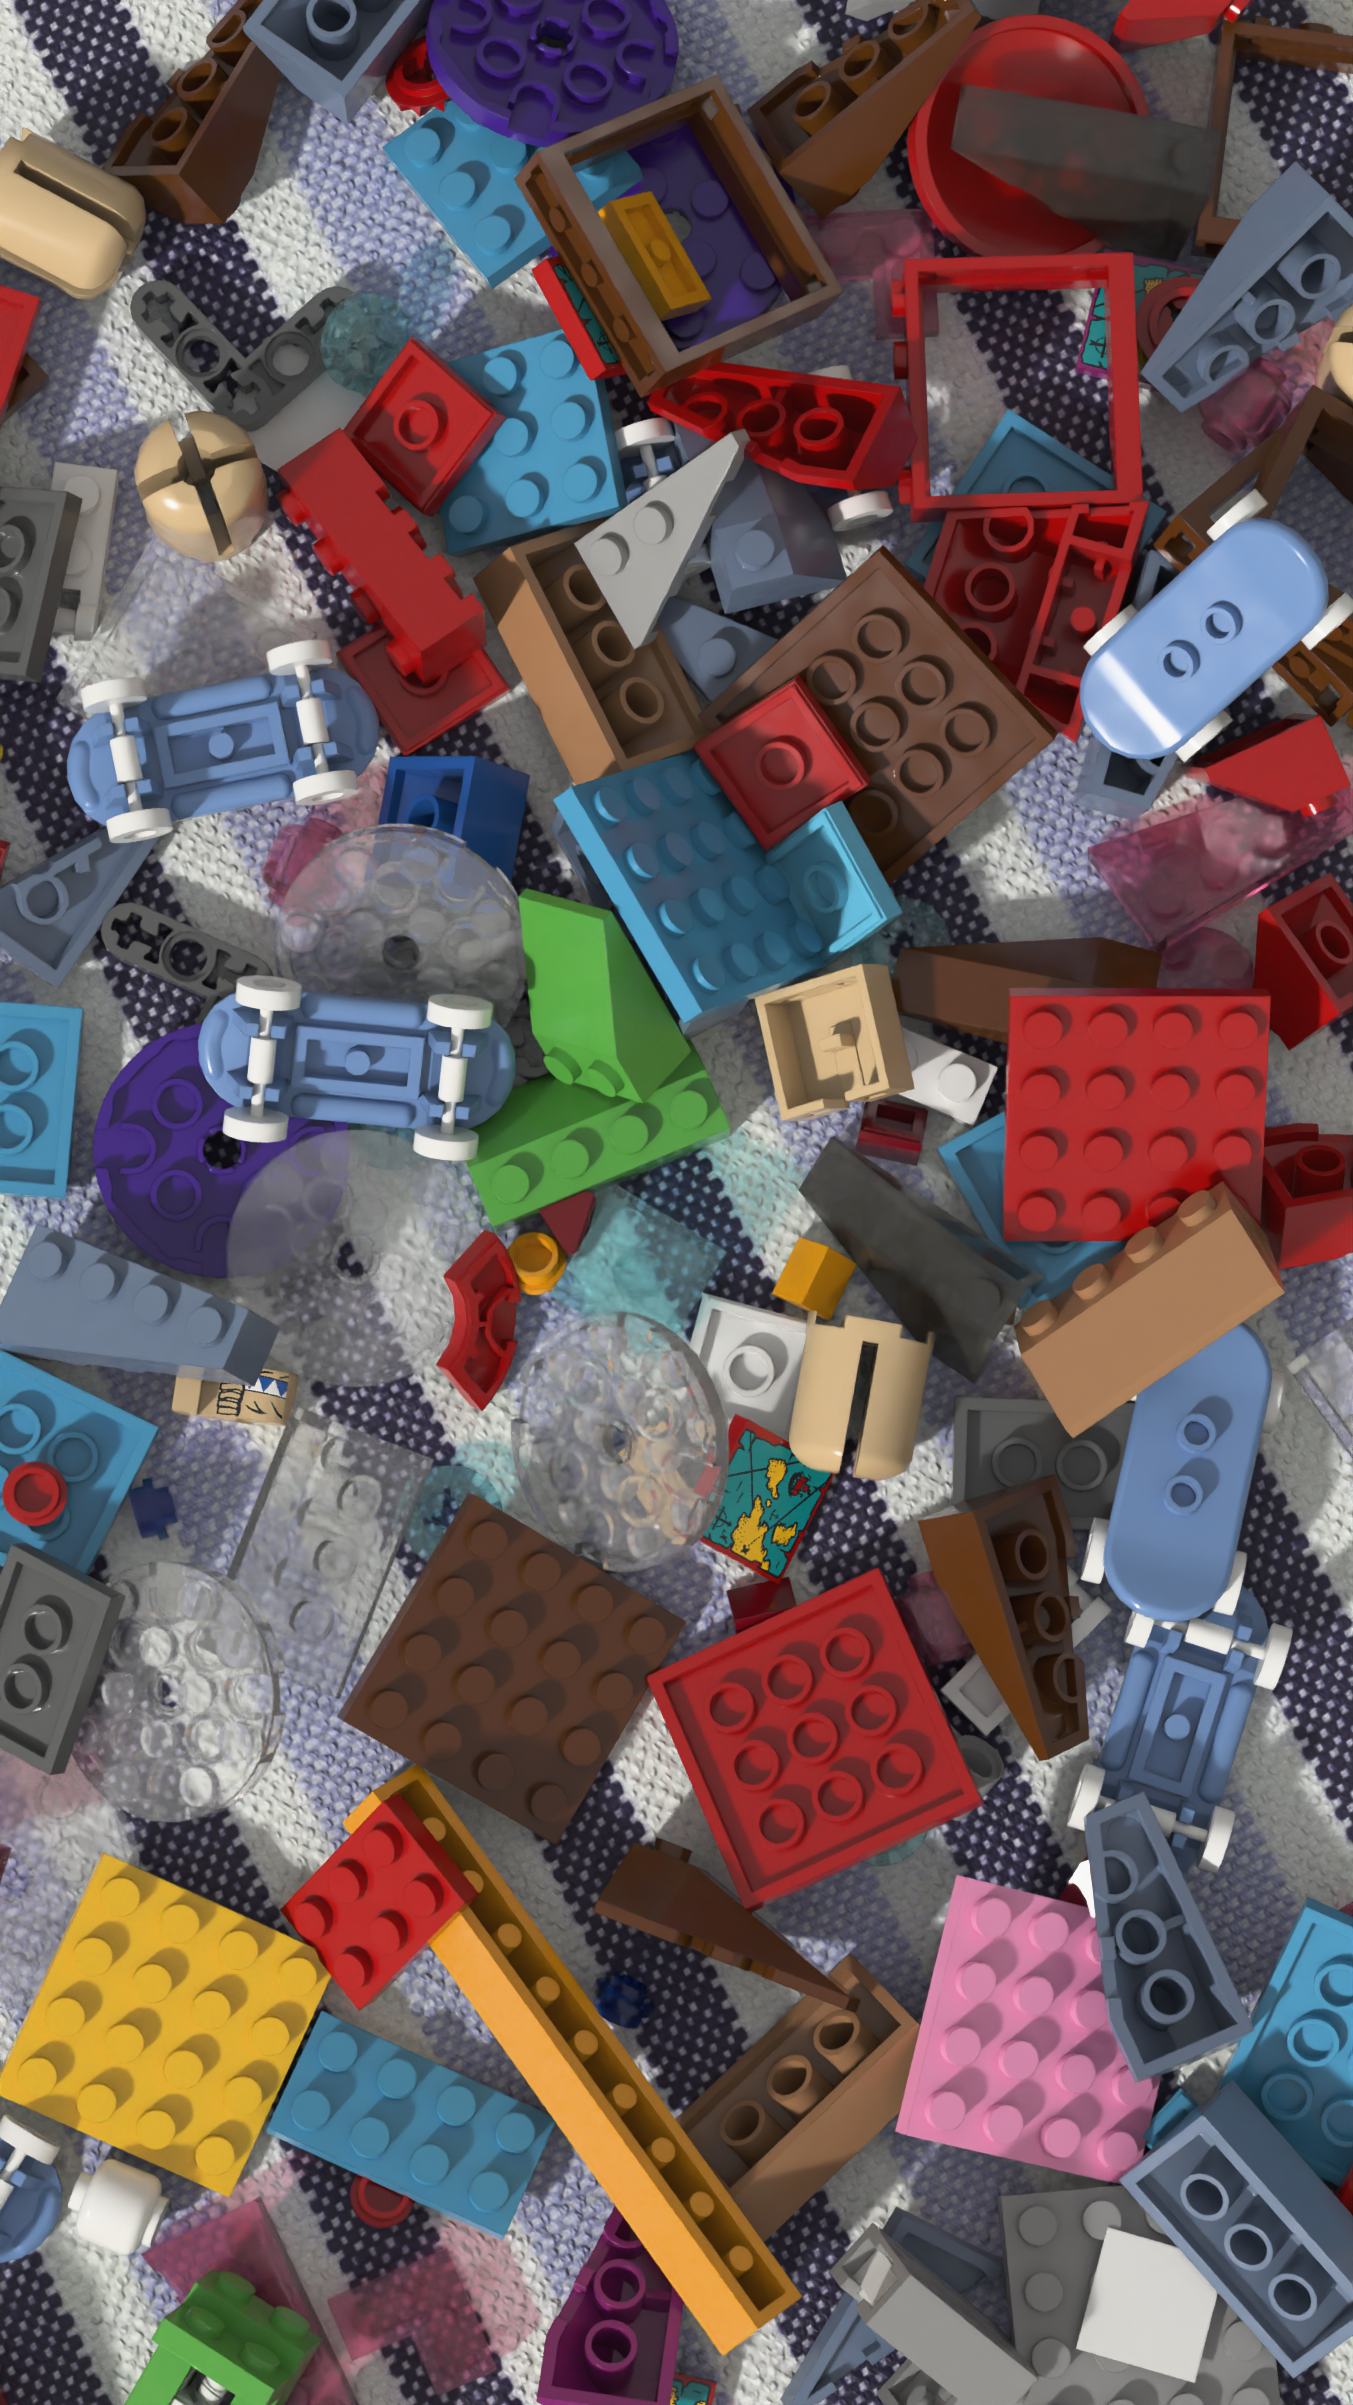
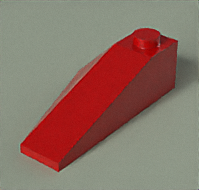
[647,362,918,491]
[1260,1123,1353,1269]

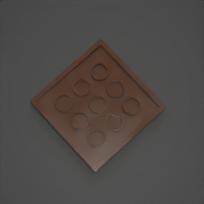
[698,545,1058,886]
[337,1492,686,1845]

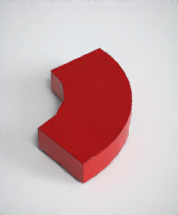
[436,1230,521,1411]

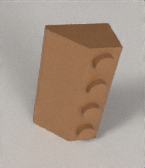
[472,517,711,785]
[1014,1181,1285,1438]
[676,1953,920,2242]

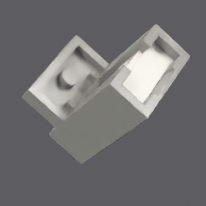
[829,2223,1038,2405]

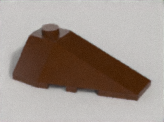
[102,0,281,224]
[747,0,982,219]
[891,937,1163,1044]
[918,1474,1089,1761]
[593,1837,861,2012]

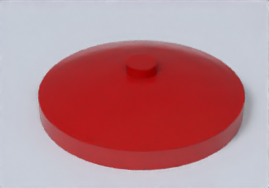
[907,14,1153,257]

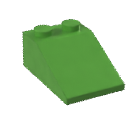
[518,888,692,1104]

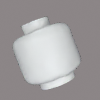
[68,2159,170,2255]

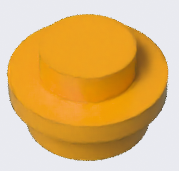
[507,1232,567,1295]

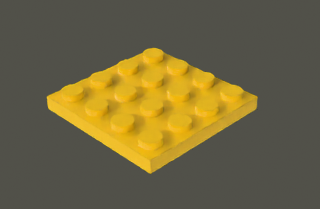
[0,1851,331,2198]

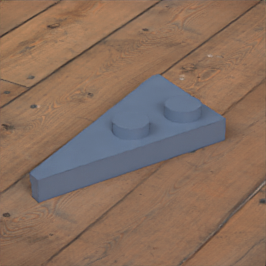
[657,596,778,703]
[0,826,160,988]
[780,2206,1004,2405]

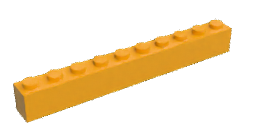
[342,1764,802,2356]

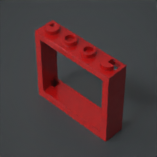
[891,252,1143,523]

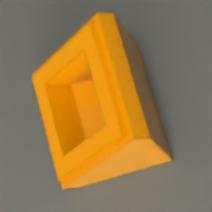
[772,1237,857,1322]

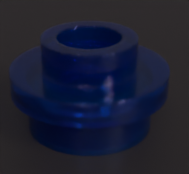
[129,1477,179,1541]
[592,1972,655,2029]

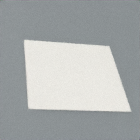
[230,344,366,472]
[1076,2227,1218,2383]

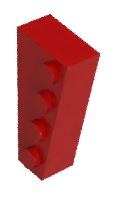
[276,428,487,687]

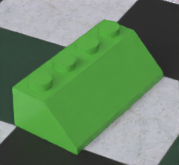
[464,1039,731,1234]

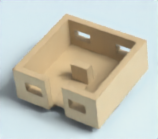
[755,964,915,1121]

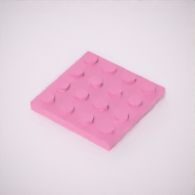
[895,1875,1161,2185]

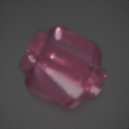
[1199,357,1292,454]
[260,817,354,917]
[895,1571,975,1668]

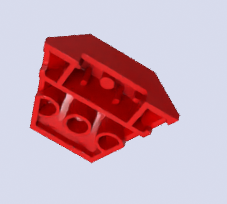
[924,501,1150,744]

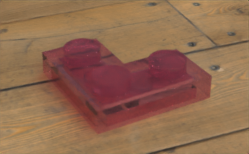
[805,208,939,340]
[327,2247,498,2396]

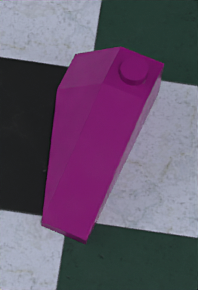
[536,2206,684,2405]

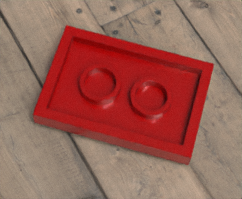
[280,1793,480,2011]

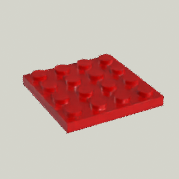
[1001,988,1271,1241]
[646,1568,985,1912]

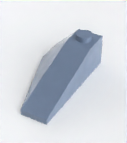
[1140,161,1353,413]
[670,420,847,614]
[1083,1791,1255,2083]

